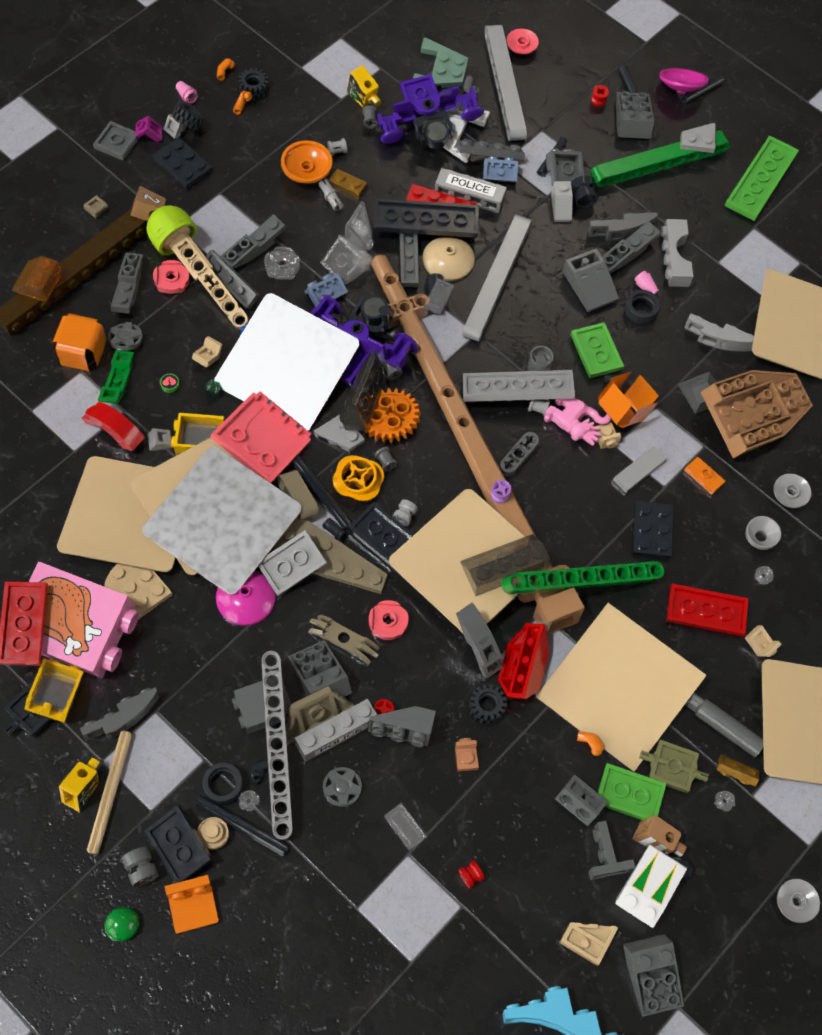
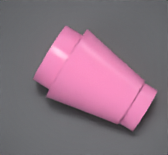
[176,81,198,104]
[634,271,659,295]

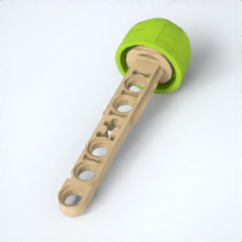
[147,205,249,330]

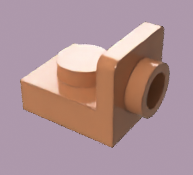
[455,738,479,772]

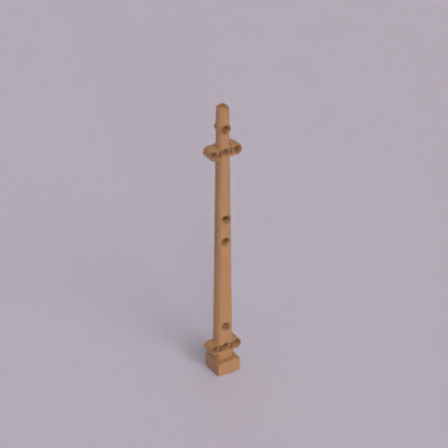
[371,255,584,635]

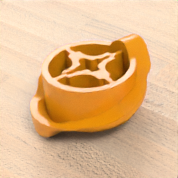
[333,456,384,501]

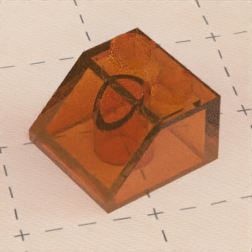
[12,256,61,302]

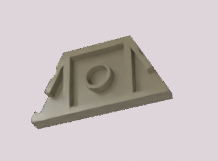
[285,686,355,745]

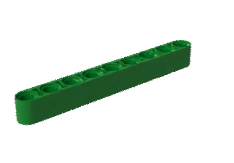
[590,130,730,188]
[501,561,664,594]

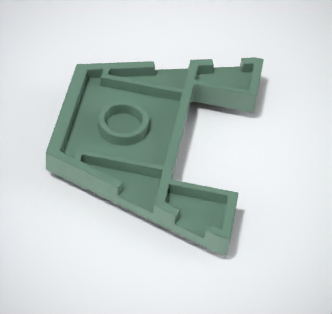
[413,38,468,88]

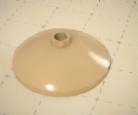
[423,236,475,282]

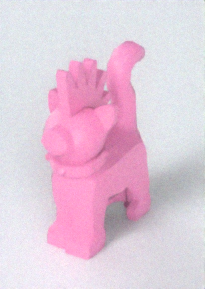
[544,398,611,446]

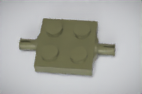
[639,740,709,793]

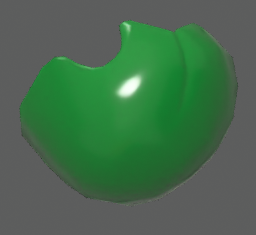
[104,907,140,941]

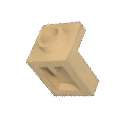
[595,422,621,449]

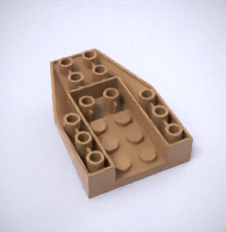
[701,370,813,458]

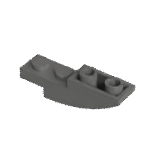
[588,212,658,242]
[221,214,286,269]
[602,221,660,273]
[111,252,143,313]
[456,602,503,679]
[80,688,159,741]

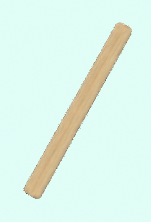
[87,731,132,855]

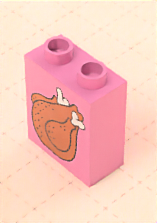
[29,561,139,679]

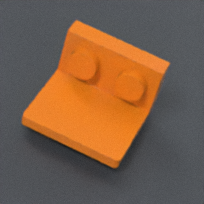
[165,875,219,934]

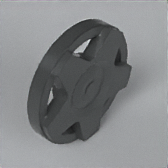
[108,322,143,351]
[323,767,362,807]

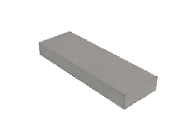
[613,446,667,493]

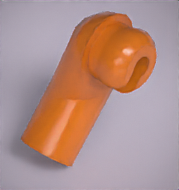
[217,58,235,80]
[233,91,252,115]
[577,731,604,756]

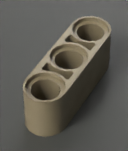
[277,470,318,520]

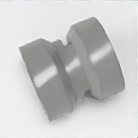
[392,500,418,526]

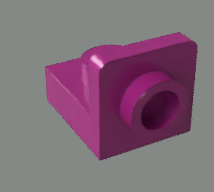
[135,116,163,142]

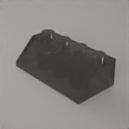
[339,350,387,431]
[460,534,550,596]

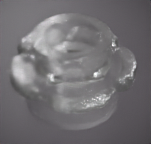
[754,566,773,585]
[239,790,259,811]
[715,791,735,811]

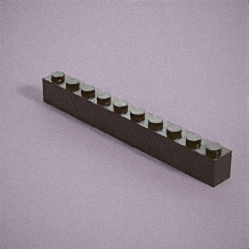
[0,209,146,336]

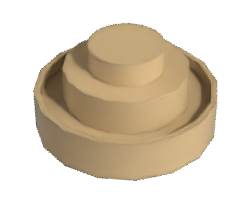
[197,817,229,850]

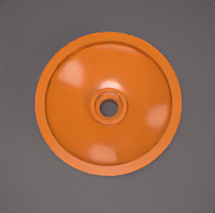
[281,140,332,183]

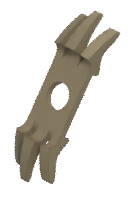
[308,615,379,665]

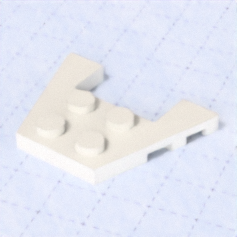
[436,109,490,163]

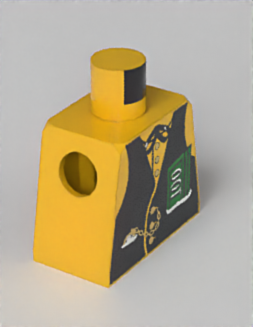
[346,65,381,107]
[59,758,102,812]

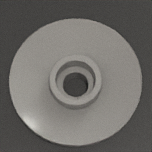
[774,474,811,508]
[777,879,820,923]

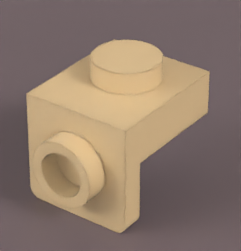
[192,336,222,367]
[745,625,781,657]

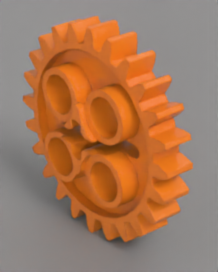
[360,388,421,443]

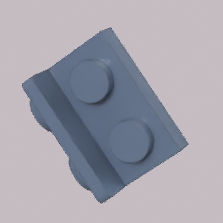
[483,156,518,183]
[304,273,348,307]

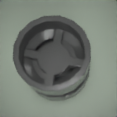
[527,346,554,371]
[122,847,159,887]

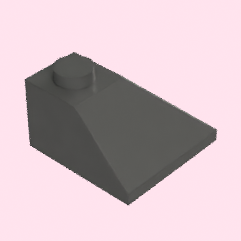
[678,372,716,414]

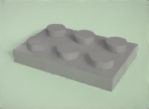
[259,530,327,596]

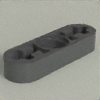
[499,432,539,477]

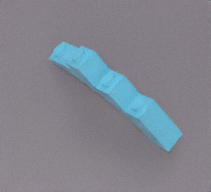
[502,986,617,1035]

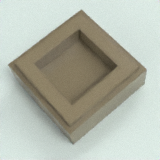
[83,195,109,218]

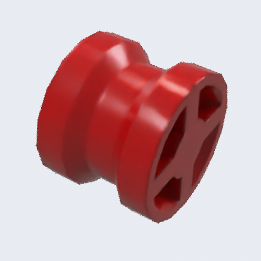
[591,85,609,107]
[374,699,394,715]
[459,861,484,888]

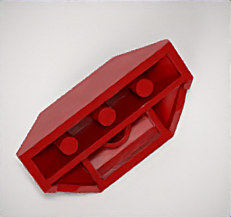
[498,623,549,699]

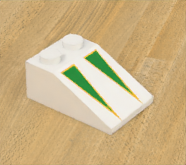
[615,844,687,928]

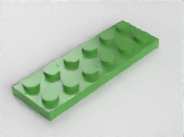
[725,136,799,221]

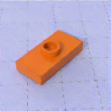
[684,457,725,495]

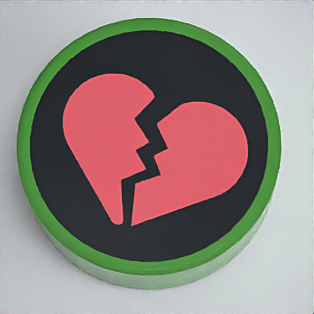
[160,374,179,393]

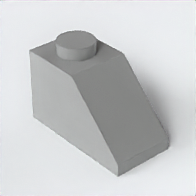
[551,181,573,222]

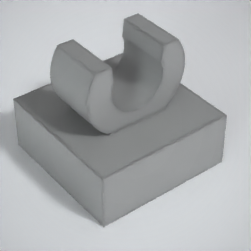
[164,114,186,139]

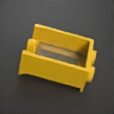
[171,413,224,455]
[24,658,84,723]

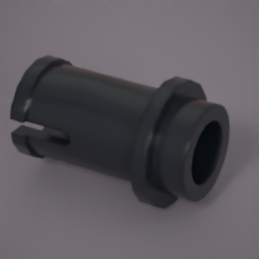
[322,518,347,541]

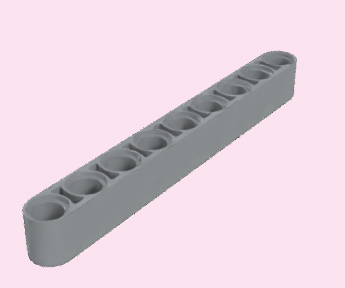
[485,25,527,141]
[462,214,532,342]
[261,651,292,840]

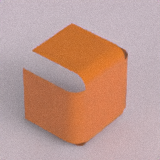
[52,313,107,371]
[599,371,659,428]

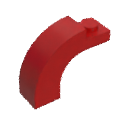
[81,402,145,451]

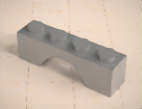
[661,219,693,287]

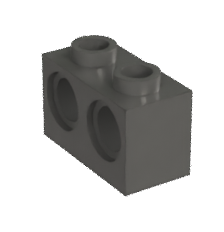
[555,775,607,826]

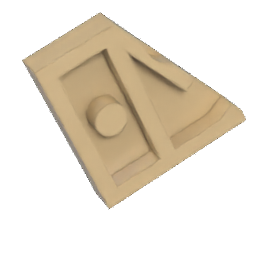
[559,922,618,966]

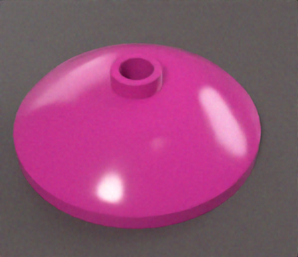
[659,68,709,94]
[216,571,275,626]

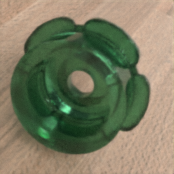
[204,380,223,394]

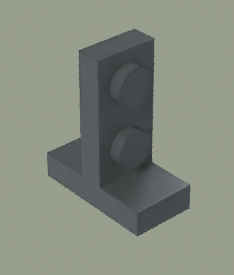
[589,821,635,880]

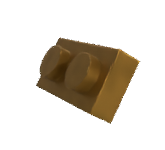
[329,169,367,198]
[717,754,759,787]

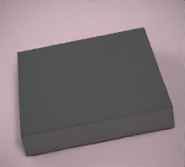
[93,121,140,161]

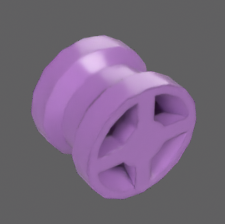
[491,480,511,504]

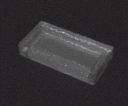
[424,278,454,315]
[384,803,427,851]

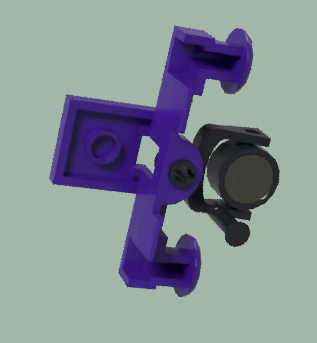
[377,74,484,149]
[310,295,418,386]

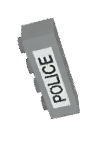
[435,168,506,213]
[295,699,377,762]

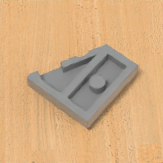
[680,123,715,153]
[314,413,365,452]

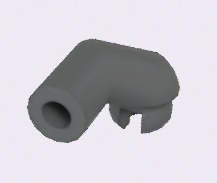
[463,76,479,96]

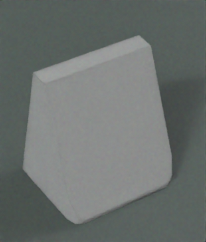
[147,428,172,451]

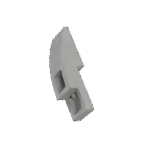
[684,314,754,352]

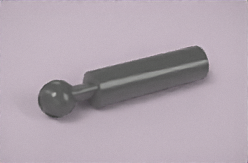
[685,693,764,757]

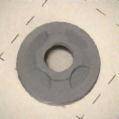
[746,516,781,550]

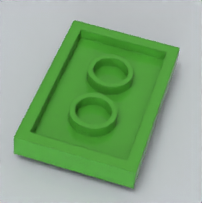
[570,322,624,379]
[598,763,666,820]

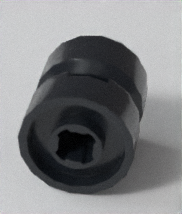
[571,175,598,208]

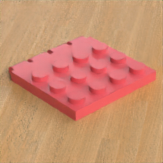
[211,391,312,483]

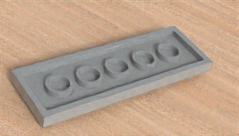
[463,370,575,402]

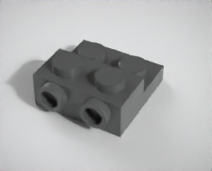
[546,149,584,186]

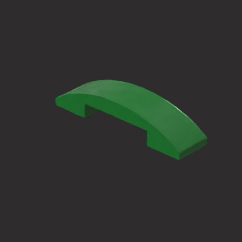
[98,350,134,404]

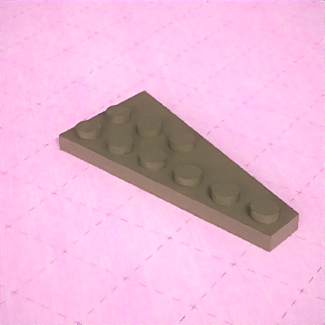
[272,517,387,594]

